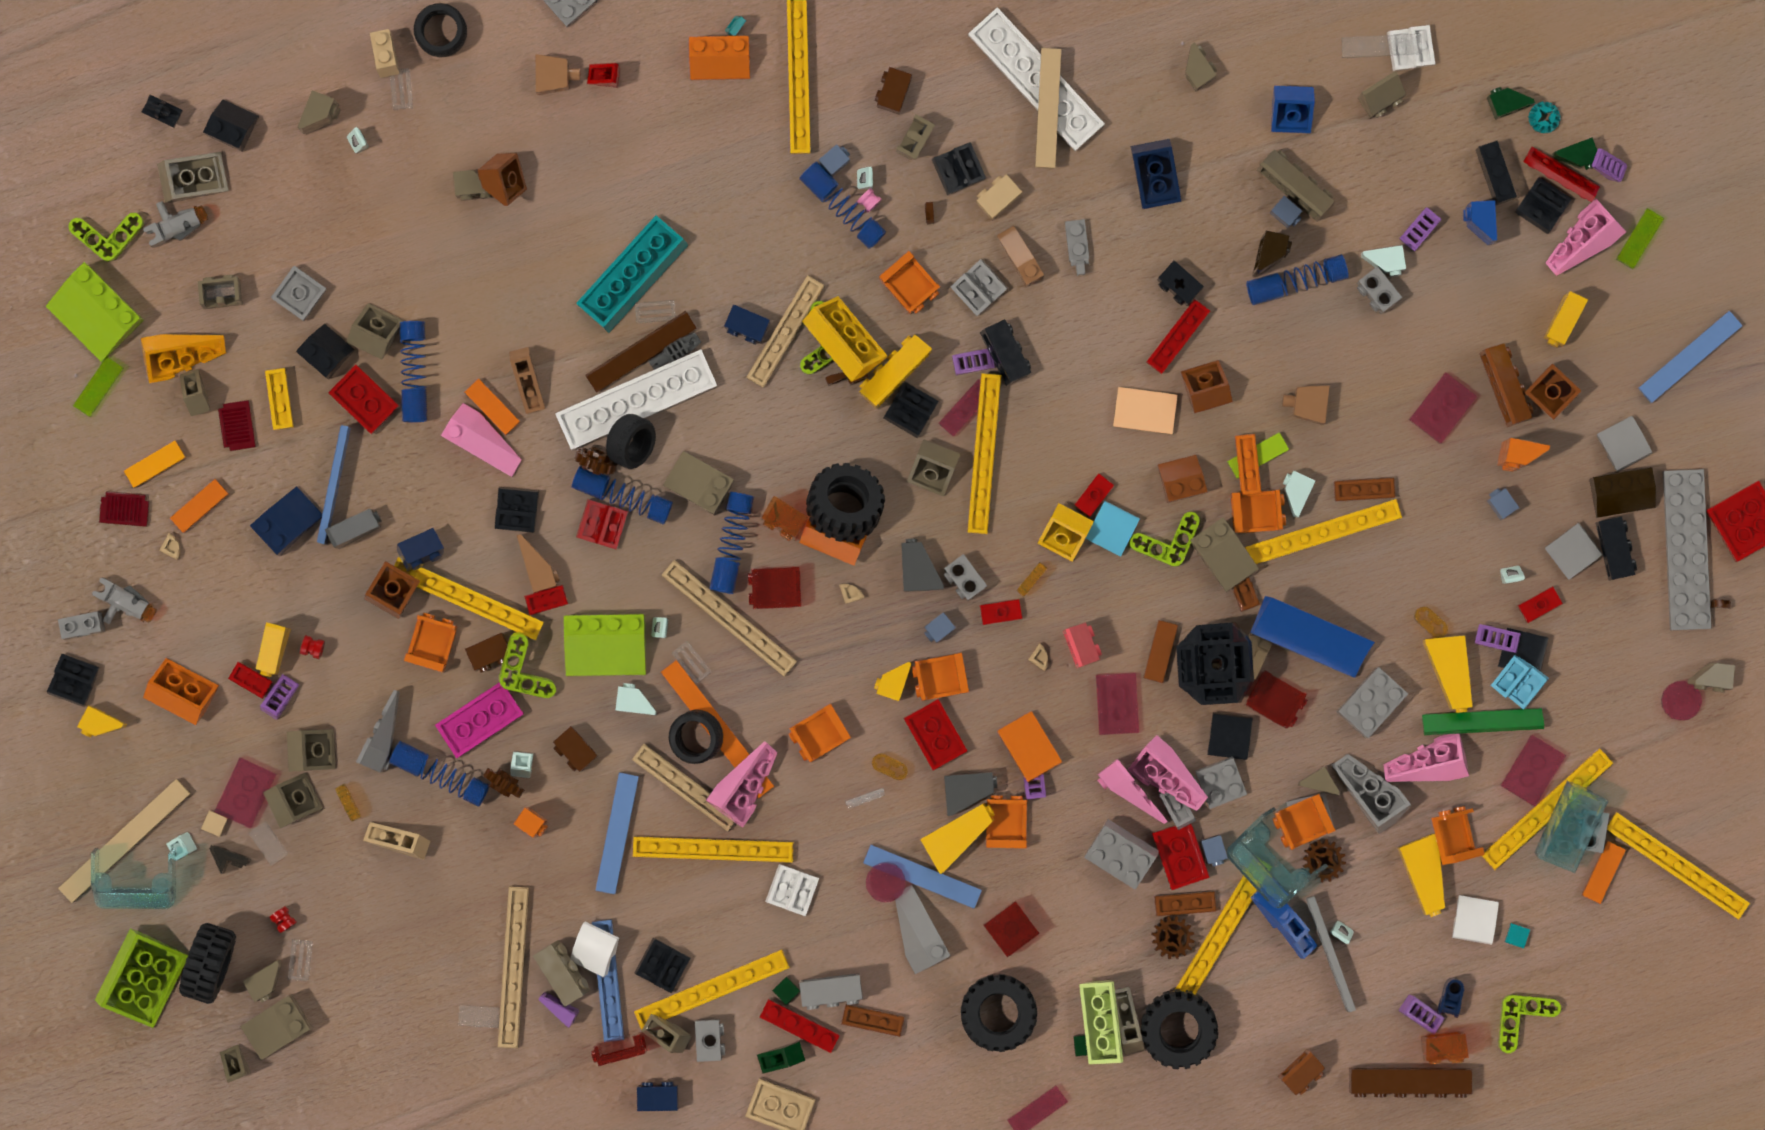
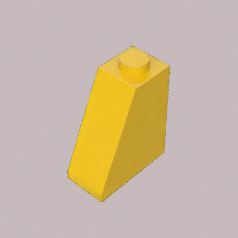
[1544,291,1588,348]
[256,622,291,677]

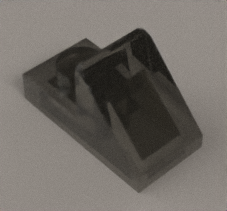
[209,845,251,874]

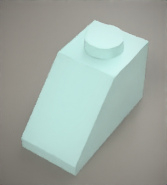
[1361,245,1406,277]
[1283,471,1315,518]
[615,683,657,715]

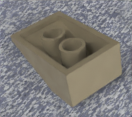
[157,152,229,203]
[663,451,735,515]
[1190,517,1259,593]
[240,994,313,1060]

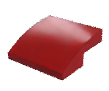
[576,499,628,549]

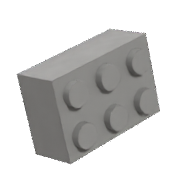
[1336,667,1408,739]
[1084,819,1159,890]
[799,973,863,1010]

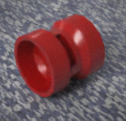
[300,635,325,660]
[269,906,297,934]

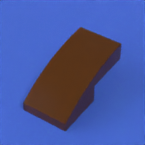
[825,372,868,386]

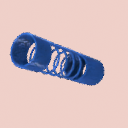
[799,162,886,249]
[1246,254,1349,305]
[400,321,427,422]
[571,465,673,525]
[709,492,754,594]
[389,741,489,807]

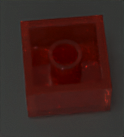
[983,901,1040,958]

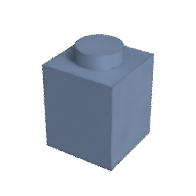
[819,144,850,177]
[1270,196,1302,229]
[1487,488,1519,520]
[924,612,956,643]
[1200,835,1228,866]

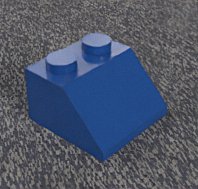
[1271,86,1315,133]
[1463,200,1497,245]

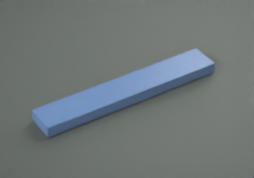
[1638,311,1742,403]
[317,425,351,545]
[595,772,639,894]
[863,845,982,908]
[592,920,624,1042]

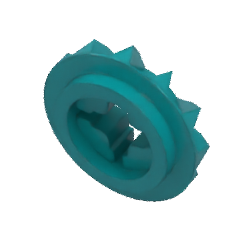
[1528,101,1561,133]

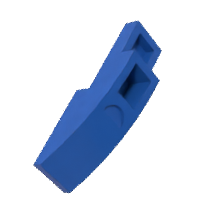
[1250,884,1318,959]

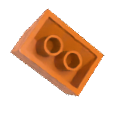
[689,36,750,80]
[1497,438,1550,472]
[799,517,867,566]
[143,658,219,725]

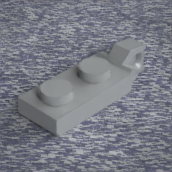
[1065,219,1089,276]

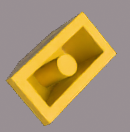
[874,662,912,701]
[77,706,127,738]

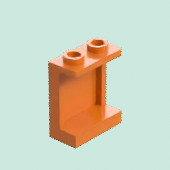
[879,251,940,314]
[1230,490,1286,534]
[404,613,458,672]
[911,653,969,701]
[788,703,851,763]
[1272,794,1335,850]
[986,795,1027,848]
[1431,806,1485,865]

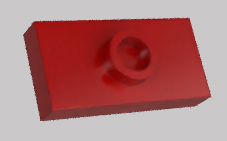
[1074,473,1114,517]
[524,585,568,615]
[1518,586,1563,623]
[980,599,1022,625]
[228,662,273,699]

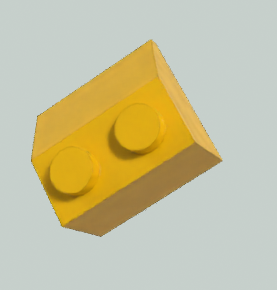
[1037,503,1094,562]

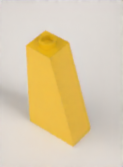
[1423,636,1473,713]
[920,803,995,874]
[1397,833,1445,917]

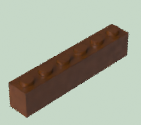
[1349,1068,1472,1098]

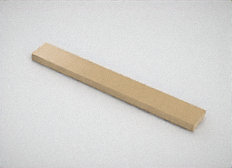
[662,560,797,677]
[58,779,191,903]
[498,886,529,1048]

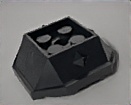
[1176,622,1254,705]

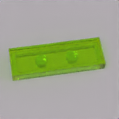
[1616,208,1664,270]
[73,357,124,417]

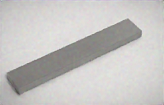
[1305,896,1356,1013]

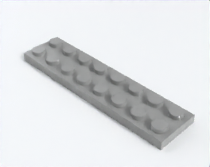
[1663,469,1711,630]

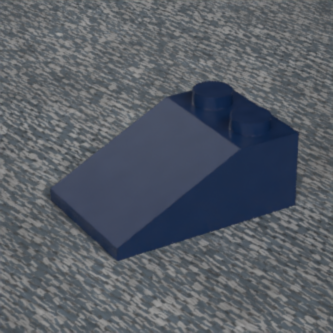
[1130,139,1182,209]
[250,486,322,556]

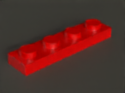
[1523,147,1600,202]
[1146,299,1210,375]
[760,999,840,1053]

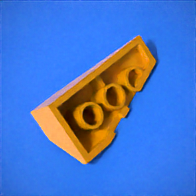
[141,334,226,383]

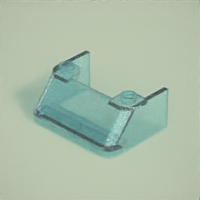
[1227,807,1328,908]
[91,848,176,909]

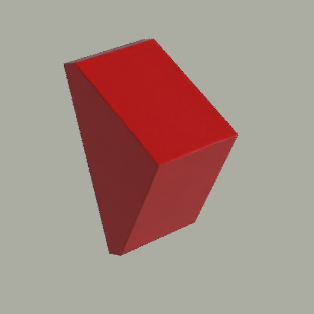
[587,63,620,88]

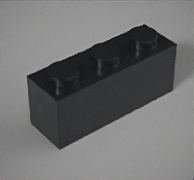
[1475,140,1517,206]
[980,319,1032,386]
[1595,516,1637,581]

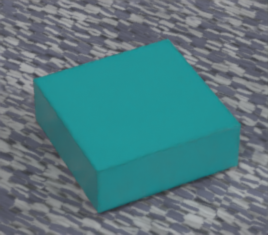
[725,16,746,36]
[1504,923,1530,948]

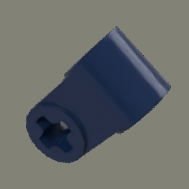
[1437,978,1464,1018]

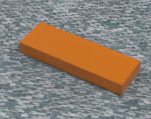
[465,378,520,435]
[1235,434,1262,496]
[170,479,229,533]
[1582,841,1626,904]

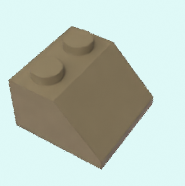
[1358,71,1406,118]
[297,90,341,135]
[347,303,403,360]
[907,439,961,496]
[287,729,335,772]
[263,773,323,829]

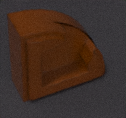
[925,202,934,225]
[1710,599,1731,609]

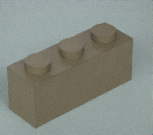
[533,940,590,1007]

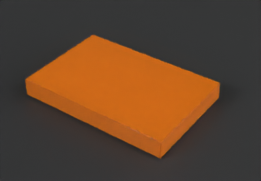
[997,711,1062,783]

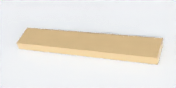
[1035,48,1061,169]
[746,275,825,388]
[632,744,735,831]

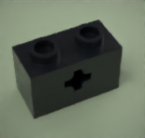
[1157,260,1204,306]

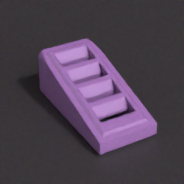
[1592,148,1627,182]
[1399,207,1441,251]
[952,349,995,376]
[1475,624,1521,653]
[260,674,299,720]
[1023,774,1046,799]
[538,992,579,1028]
[1399,995,1445,1035]

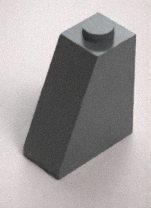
[325,509,382,549]
[901,539,944,592]
[944,772,997,816]

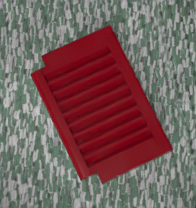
[218,400,256,451]
[99,491,150,527]

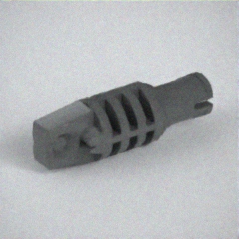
[648,332,701,370]

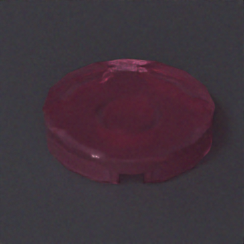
[1661,681,1702,721]
[866,862,906,902]

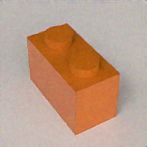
[514,807,548,838]

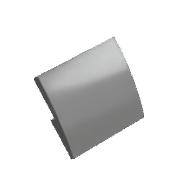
[951,259,1008,316]
[1597,416,1652,472]
[1545,522,1603,580]

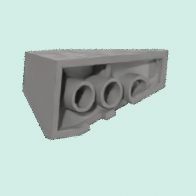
[356,690,400,772]
[1332,754,1411,834]
[894,885,951,974]

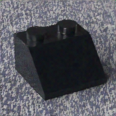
[203,100,259,152]
[296,324,355,380]

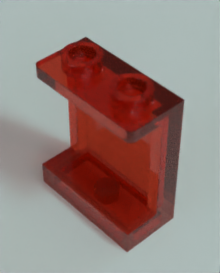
[748,567,801,609]
[1244,670,1308,729]
[591,1032,648,1066]

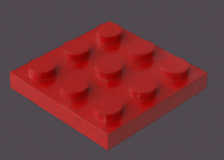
[1706,480,1765,562]

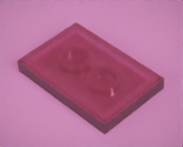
[1409,372,1477,444]
[1096,673,1139,735]
[1500,735,1566,807]
[214,757,277,829]

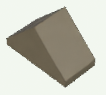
[1298,767,1339,795]
[220,1045,251,1083]

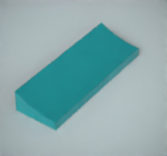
[576,215,688,333]

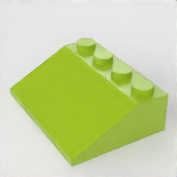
[46,262,144,362]
[564,614,646,676]
[95,928,188,1028]

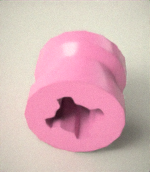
[857,188,882,213]

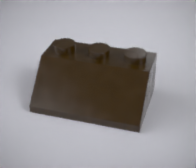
[1252,230,1292,277]
[1589,467,1656,518]

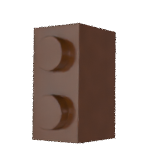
[874,67,912,115]
[465,633,510,673]
[553,726,598,772]

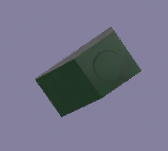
[1487,87,1535,120]
[1552,137,1597,170]
[757,1042,806,1074]

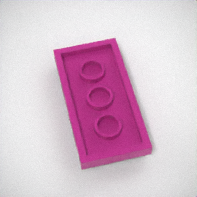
[435,682,524,758]

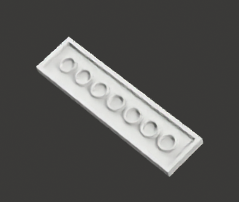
[968,7,1105,151]
[555,349,717,450]

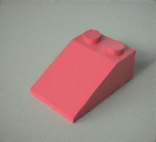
[1063,622,1102,669]

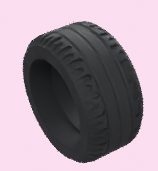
[414,3,467,57]
[606,414,656,469]
[669,710,723,764]

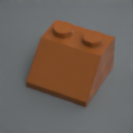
[478,153,527,206]
[1181,360,1233,413]
[1524,364,1581,420]
[1157,455,1208,503]
[364,561,420,619]
[1278,1049,1325,1095]

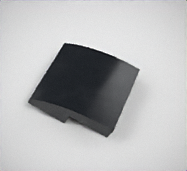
[931,142,986,196]
[1515,177,1572,234]
[883,381,939,438]
[495,486,539,533]
[1498,628,1549,671]
[47,654,99,707]
[1207,712,1253,760]
[634,938,690,993]

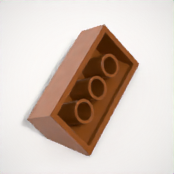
[1479,343,1533,428]

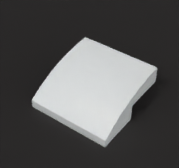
[1387,25,1435,71]
[765,864,819,916]
[1452,895,1499,945]
[570,921,619,977]

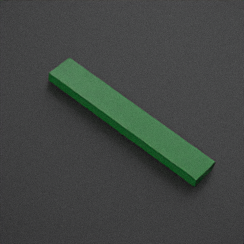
[1422,708,1545,735]

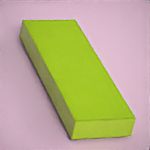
[1227,432,1289,479]

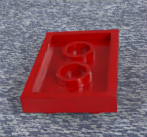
[328,364,399,435]
[903,699,967,770]
[1152,824,1210,890]

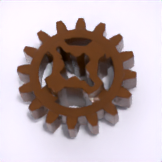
[574,447,618,475]
[483,768,525,798]
[1302,839,1346,883]
[1151,916,1195,959]

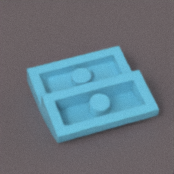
[1085,501,1140,557]
[1490,655,1549,710]

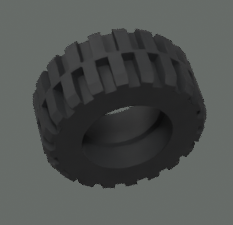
[806,463,885,542]
[179,923,236,1004]
[960,974,1038,1052]
[1141,989,1218,1070]

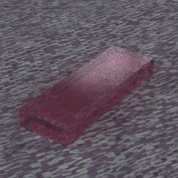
[938,379,980,437]
[1007,1085,1068,1130]

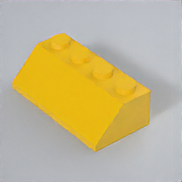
[802,296,888,382]
[859,335,932,409]

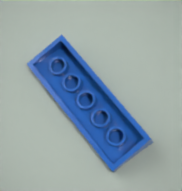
[1250,596,1375,678]

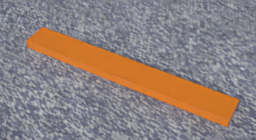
[661,660,774,799]

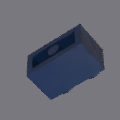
[724,304,770,345]
[397,528,444,571]
[637,1081,678,1111]

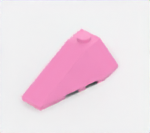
[1546,199,1626,276]
[441,403,522,477]
[1383,734,1469,782]
[1128,735,1208,811]
[706,742,777,828]
[1097,759,1168,824]

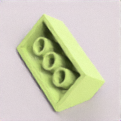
[1079,980,1123,1064]

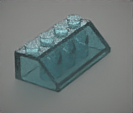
[1534,780,1608,873]

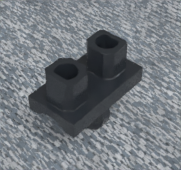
[141,95,183,128]

